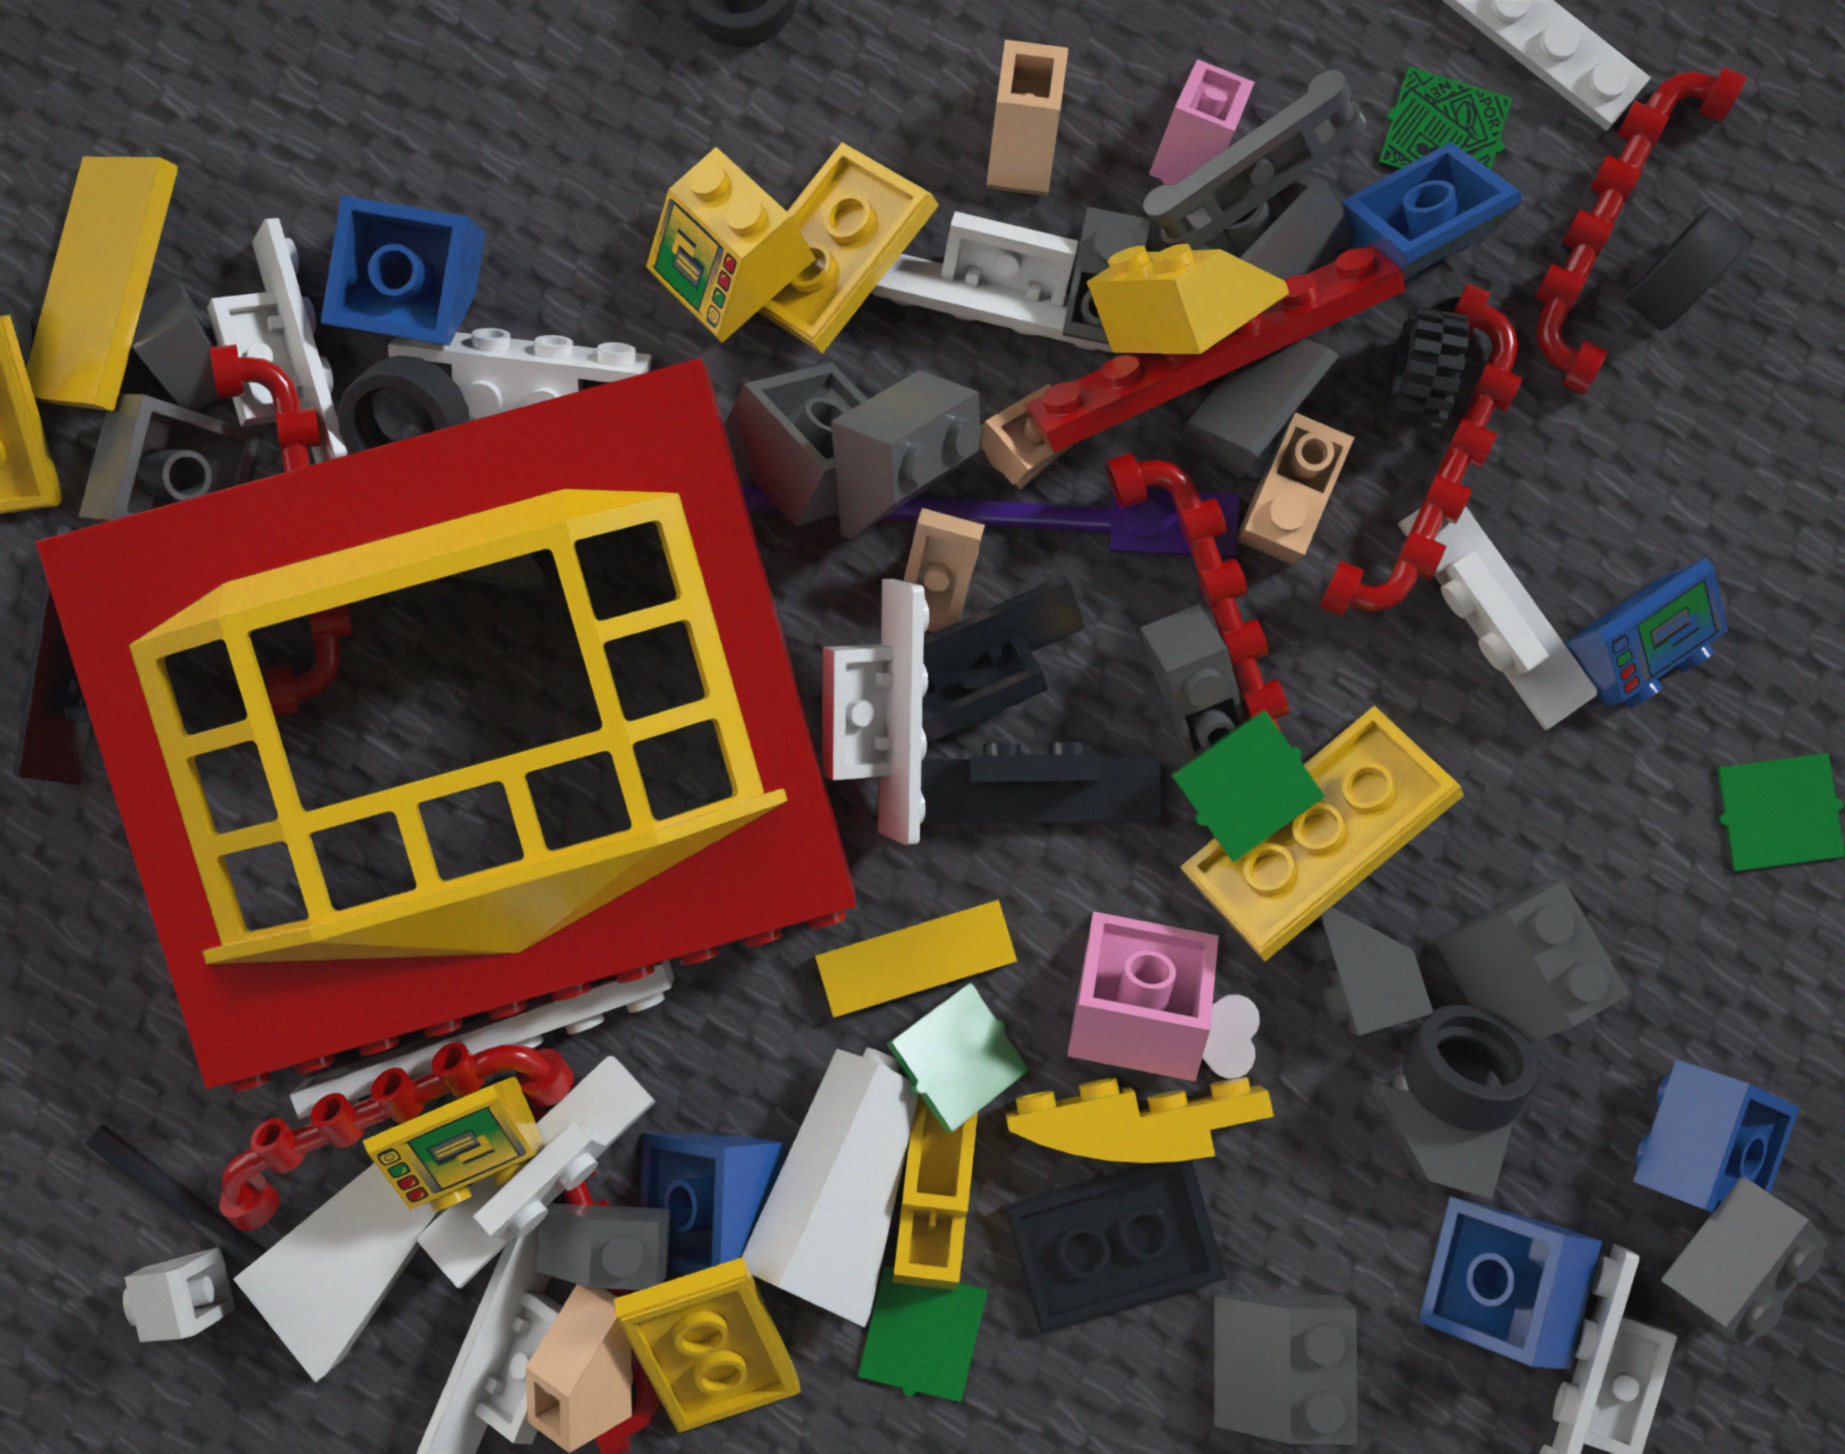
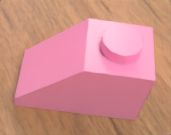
[1149,59,1255,186]

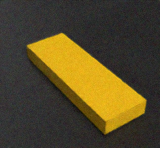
[815,900,1017,1018]

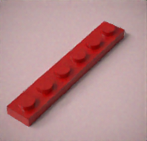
[1025,245,1405,453]

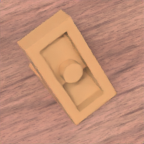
[981,383,1073,490]
[904,508,985,632]

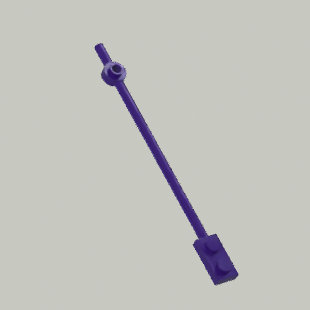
[742,486,1240,559]

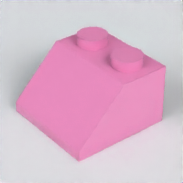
[1067,911,1219,1081]

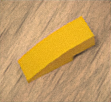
[893,1095,978,1290]

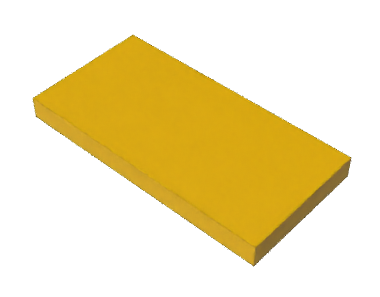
[26,156,178,411]
[1180,706,1464,962]

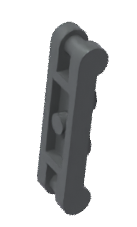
[1143,70,1367,250]

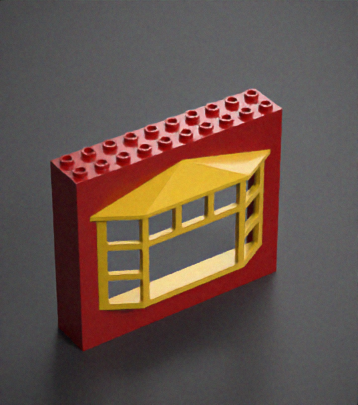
[35,358,856,1092]

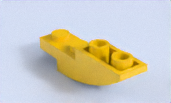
[1005,1077,1274,1163]

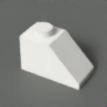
[123,1247,236,1342]

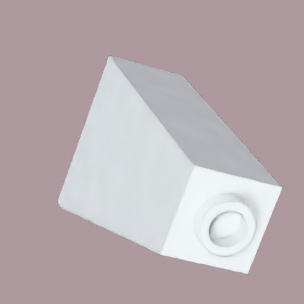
[742,1047,918,1327]
[234,1163,445,1383]

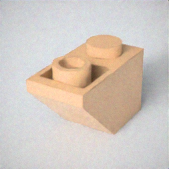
[986,40,1068,197]
[1237,412,1354,565]
[526,1284,633,1453]

